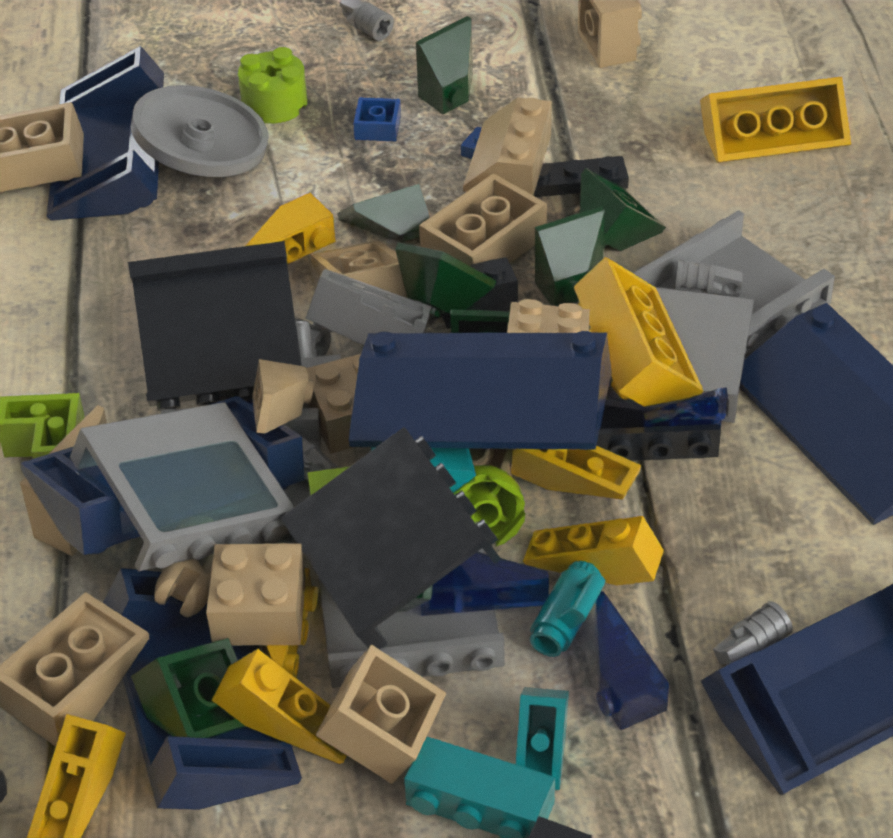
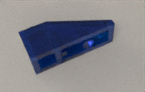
[420,552,549,616]
[595,591,669,730]

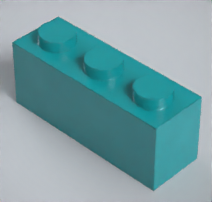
[404,736,555,838]

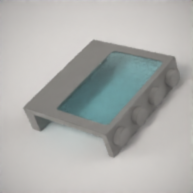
[70,402,295,571]

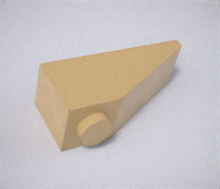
[252,359,314,434]

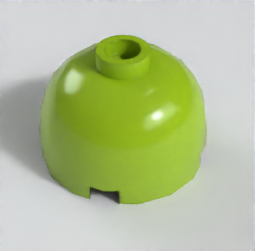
[454,465,526,547]

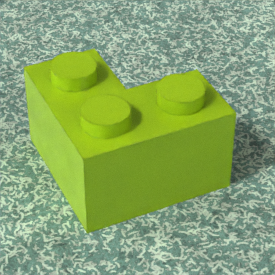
[0,393,85,459]

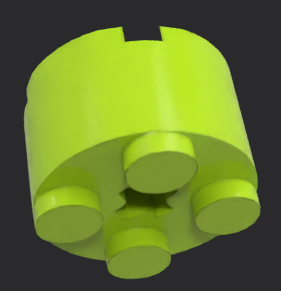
[238,47,307,124]

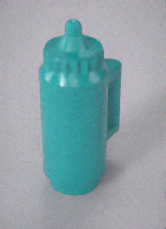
[530,561,606,657]

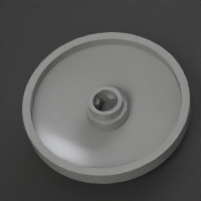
[131,85,269,177]

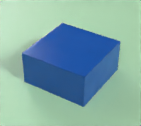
[353,97,401,142]

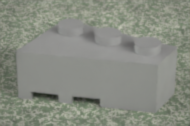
[306,269,431,345]

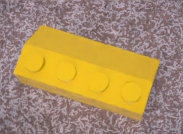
[700,76,851,163]
[574,257,704,407]

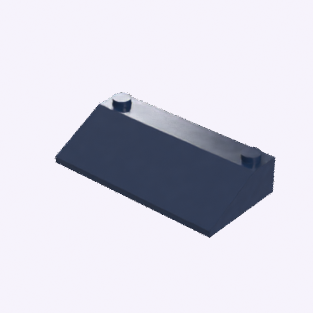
[46,46,164,221]
[739,303,893,525]
[348,331,612,450]
[20,396,305,555]
[103,568,302,810]
[701,584,893,795]

